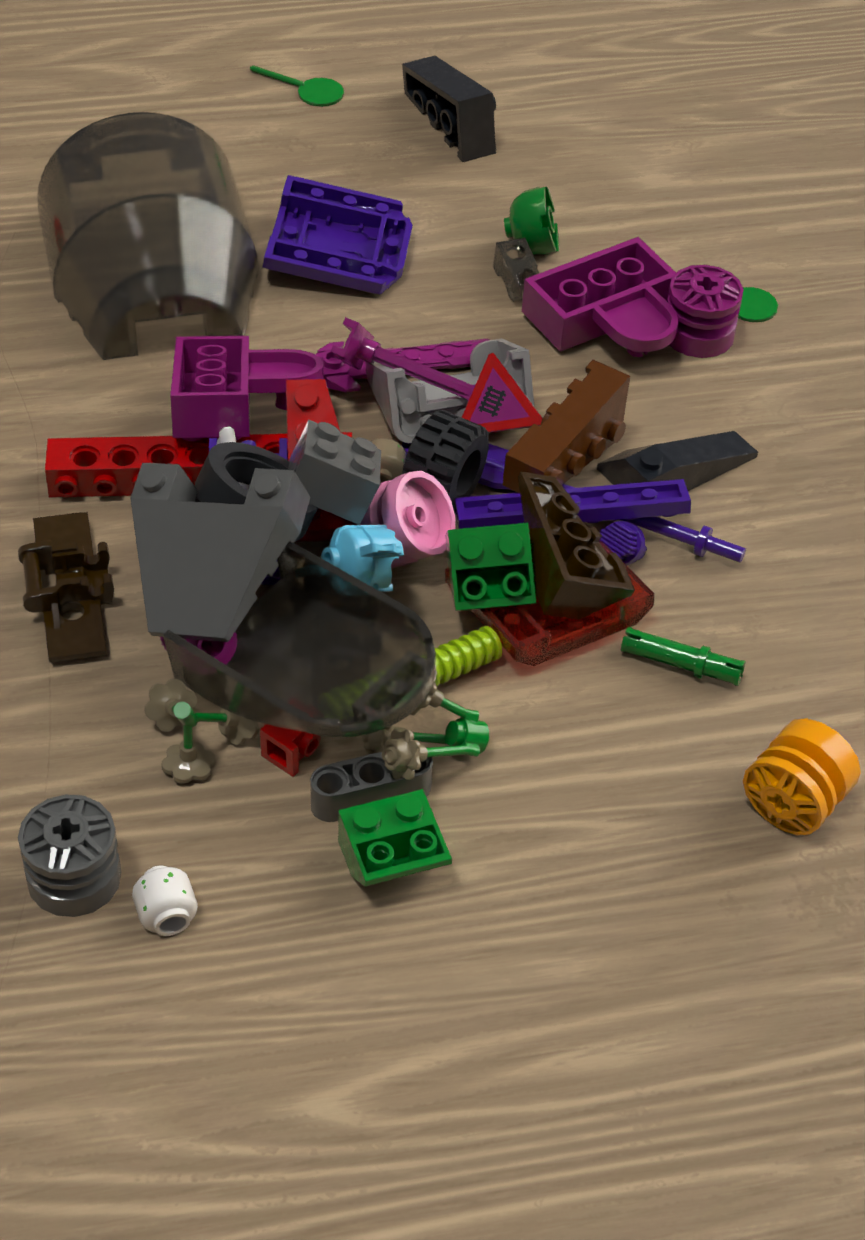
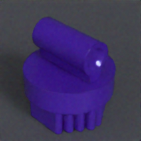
[600,521,647,566]

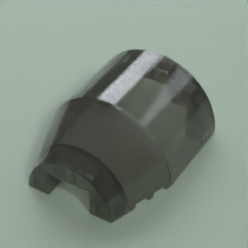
[37,112,259,360]

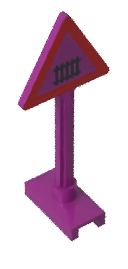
[330,317,543,433]

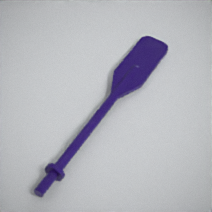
[402,442,746,563]

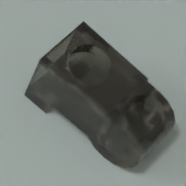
[493,238,539,302]

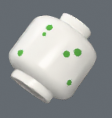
[132,866,198,936]

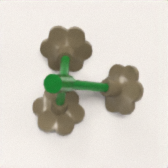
[144,679,261,783]

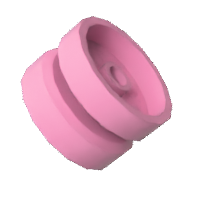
[357,471,456,568]

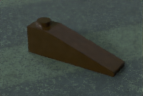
[518,471,635,619]

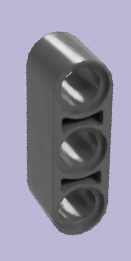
[310,752,433,822]

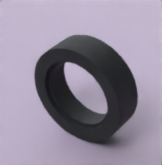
[195,442,318,542]

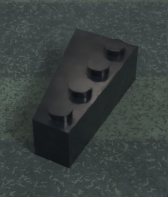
[402,56,496,163]

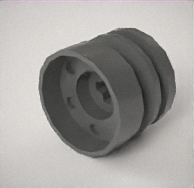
[18,794,121,917]

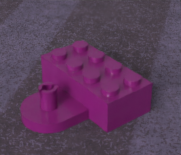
[521,237,678,357]
[170,336,324,441]

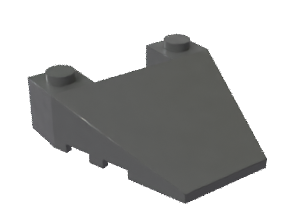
[130,463,311,642]

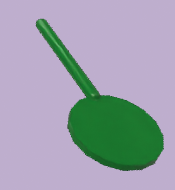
[250,65,344,107]
[738,287,778,323]

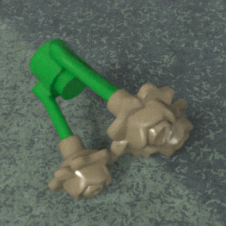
[362,665,489,780]

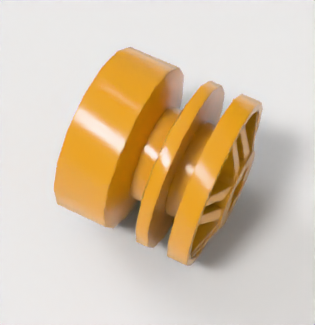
[743,718,861,835]

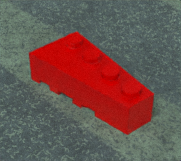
[286,379,357,542]

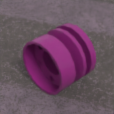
[667,265,744,358]

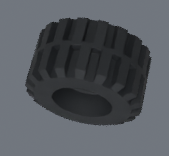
[402,410,489,513]

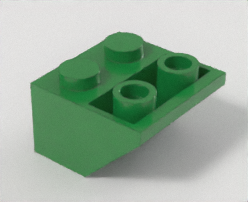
[445,523,536,611]
[338,789,452,887]

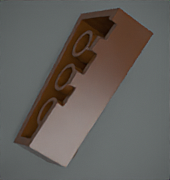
[502,360,630,493]

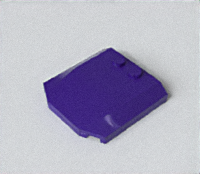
[262,175,413,295]

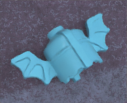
[298,525,404,593]

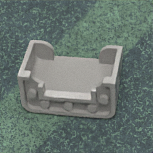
[365,338,534,443]

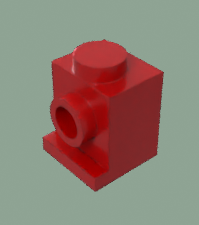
[260,699,325,777]

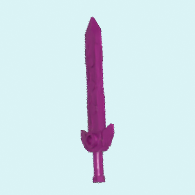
[316,339,490,392]

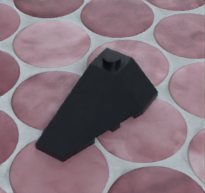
[597,431,758,491]

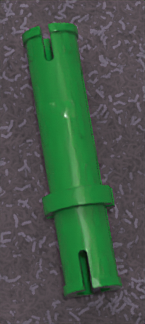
[621,627,746,686]

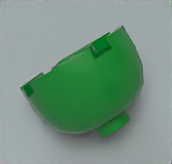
[504,186,559,255]

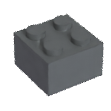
[288,419,381,525]

